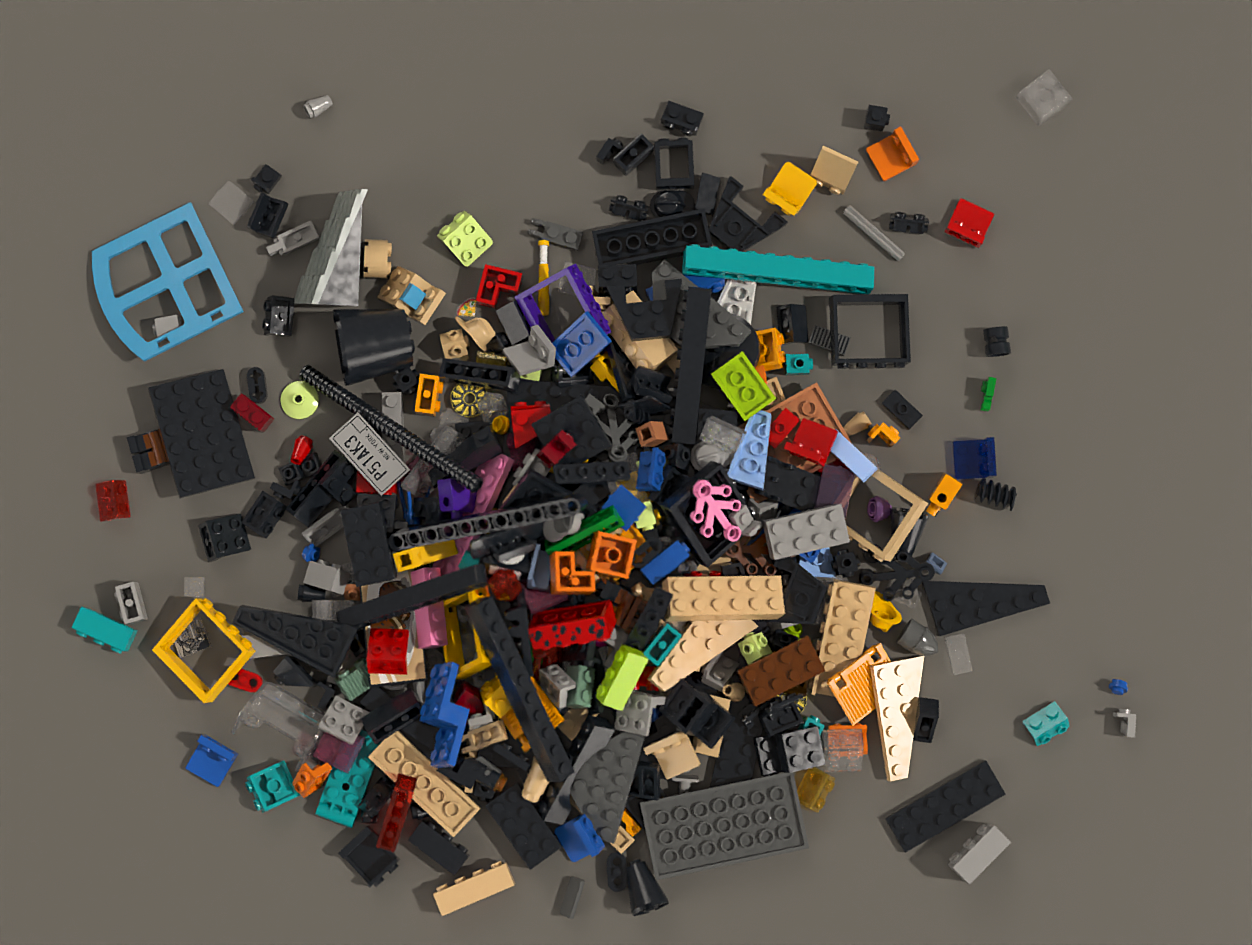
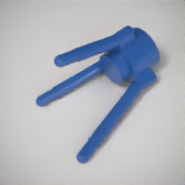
[397,481,430,524]

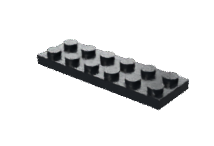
[885,760,1006,853]

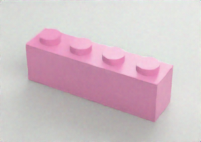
[411,568,448,649]

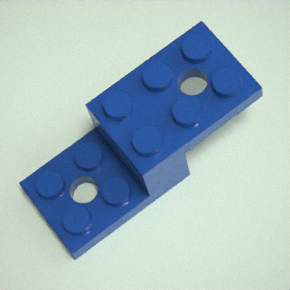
[420,662,470,768]

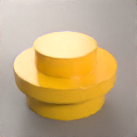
[492,415,510,435]

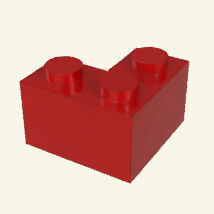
[476,264,523,309]

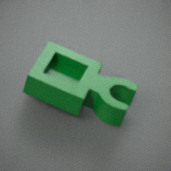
[981,377,997,412]

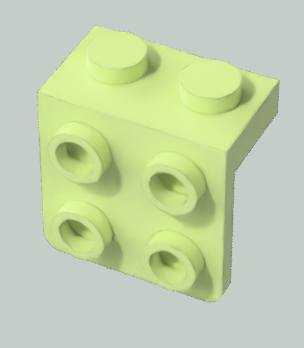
[437,211,493,267]

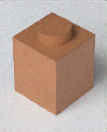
[635,421,669,447]

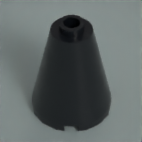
[890,507,929,561]
[627,859,669,916]

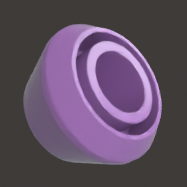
[867,496,892,522]

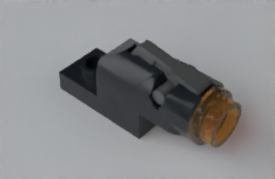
[436,756,508,792]

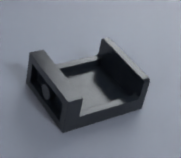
[338,825,400,888]

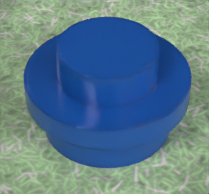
[1109,679,1128,695]

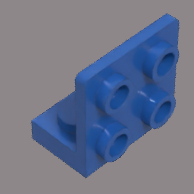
[186,734,238,787]

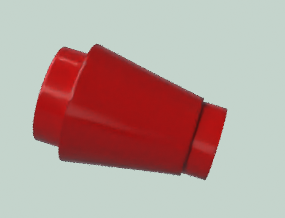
[290,435,313,465]

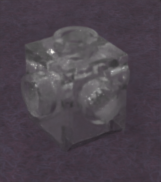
[478,392,508,423]

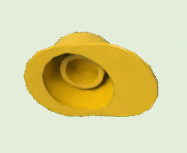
[870,591,902,632]

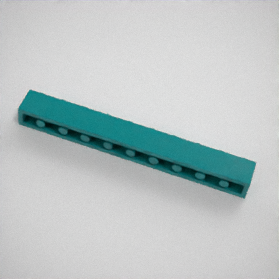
[682,244,874,294]

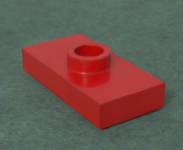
[769,408,800,449]

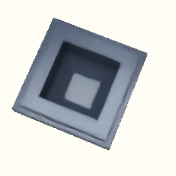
[926,553,947,575]

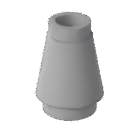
[303,95,333,118]

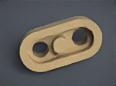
[574,549,601,585]

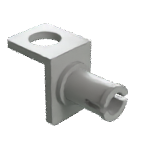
[672,774,699,794]

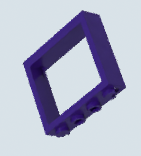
[515,264,612,360]

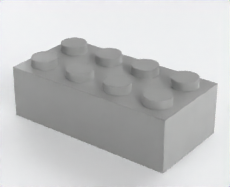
[762,503,850,560]

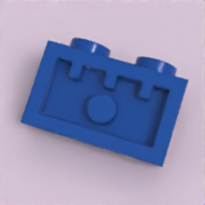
[636,448,666,491]

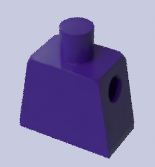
[437,478,477,519]

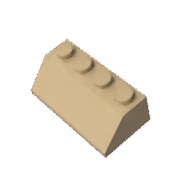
[603,291,678,371]

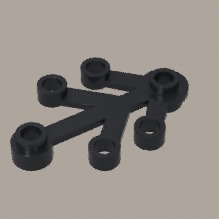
[859,549,935,601]

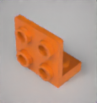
[866,127,919,181]

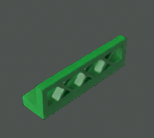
[544,505,625,556]

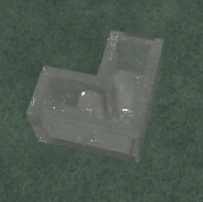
[312,600,356,622]

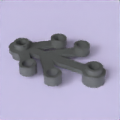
[595,394,639,462]

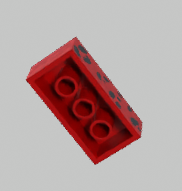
[528,600,616,650]

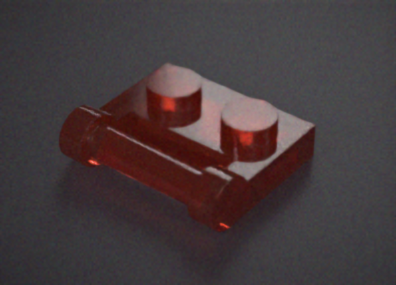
[532,646,564,682]

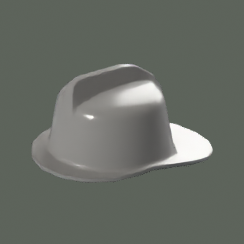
[690,436,736,471]
[543,507,584,542]

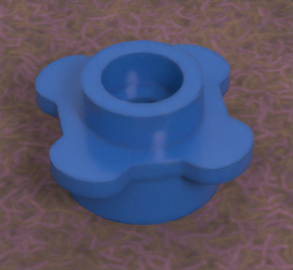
[302,544,320,562]

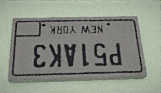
[329,412,410,496]

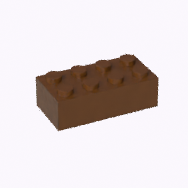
[736,636,825,706]

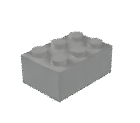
[947,823,1011,884]

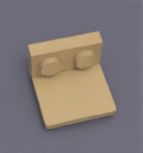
[643,730,700,779]

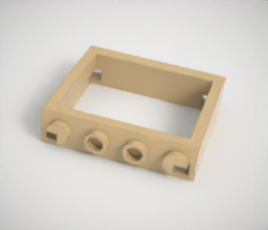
[833,469,928,562]

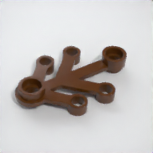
[725,528,795,576]

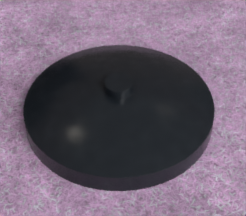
[702,314,760,389]

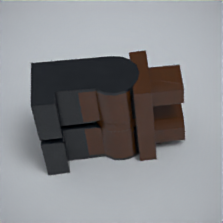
[126,429,169,474]
[597,577,647,631]

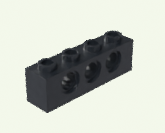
[439,358,520,392]

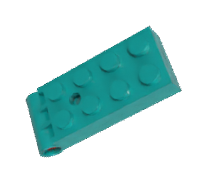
[315,729,383,828]

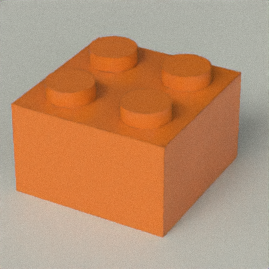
[585,531,637,579]

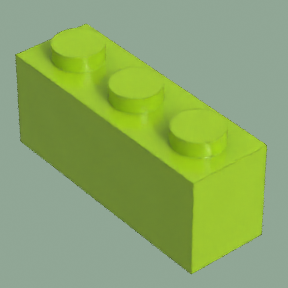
[596,644,649,711]

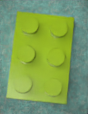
[711,351,776,421]

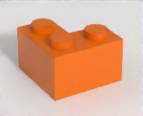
[550,552,595,595]

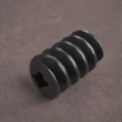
[974,478,1017,511]

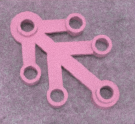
[690,480,741,542]

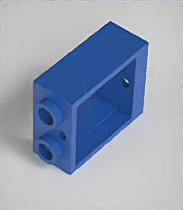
[641,540,690,587]

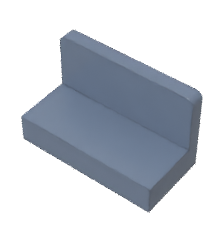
[528,544,550,592]

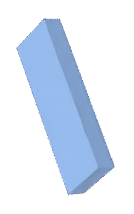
[830,429,877,483]

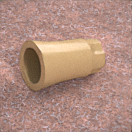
[522,756,549,802]

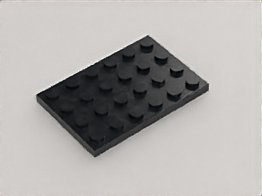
[148,369,255,499]

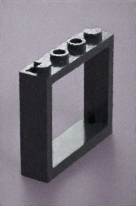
[829,294,911,369]
[660,461,757,568]

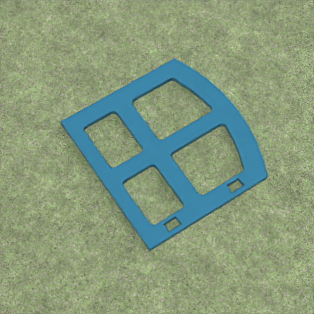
[92,202,244,362]

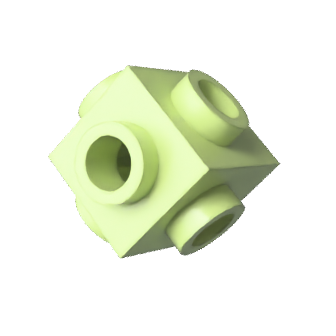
[738,632,772,664]

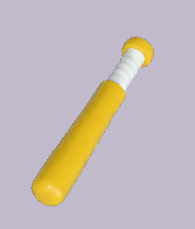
[538,240,549,316]

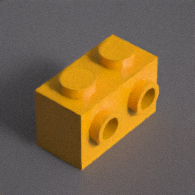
[415,374,444,417]

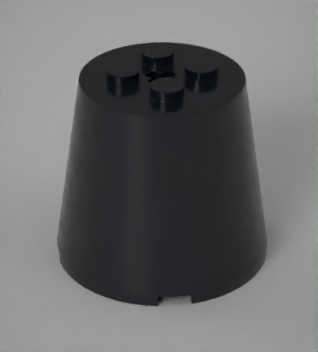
[333,309,415,386]

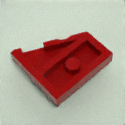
[511,407,551,449]

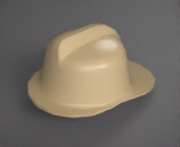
[455,316,495,352]

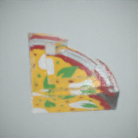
[456,297,476,317]

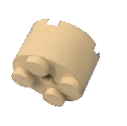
[363,239,392,278]

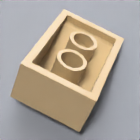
[810,146,858,195]

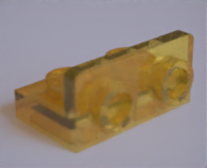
[797,767,835,813]

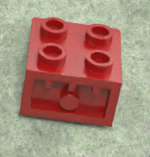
[945,198,994,248]
[784,418,838,467]
[366,628,409,675]

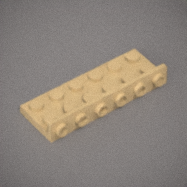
[808,579,876,697]

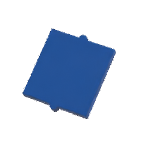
[601,484,647,531]

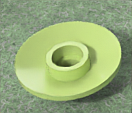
[281,381,319,419]

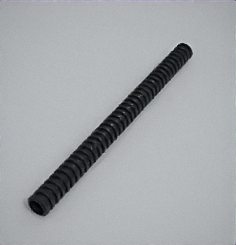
[299,365,483,493]

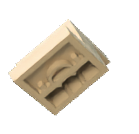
[377,266,446,325]

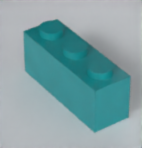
[71,606,138,653]

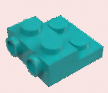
[245,760,300,813]

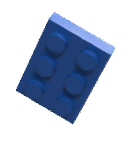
[552,311,612,377]

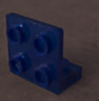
[953,437,997,479]

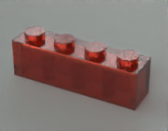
[376,773,417,852]

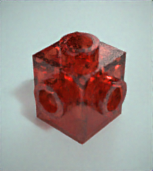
[487,569,522,601]

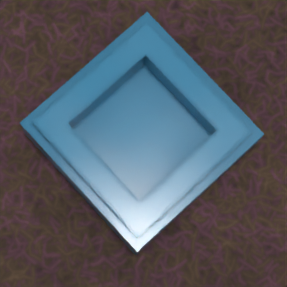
[400,283,426,310]

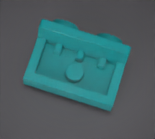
[1022,701,1070,746]

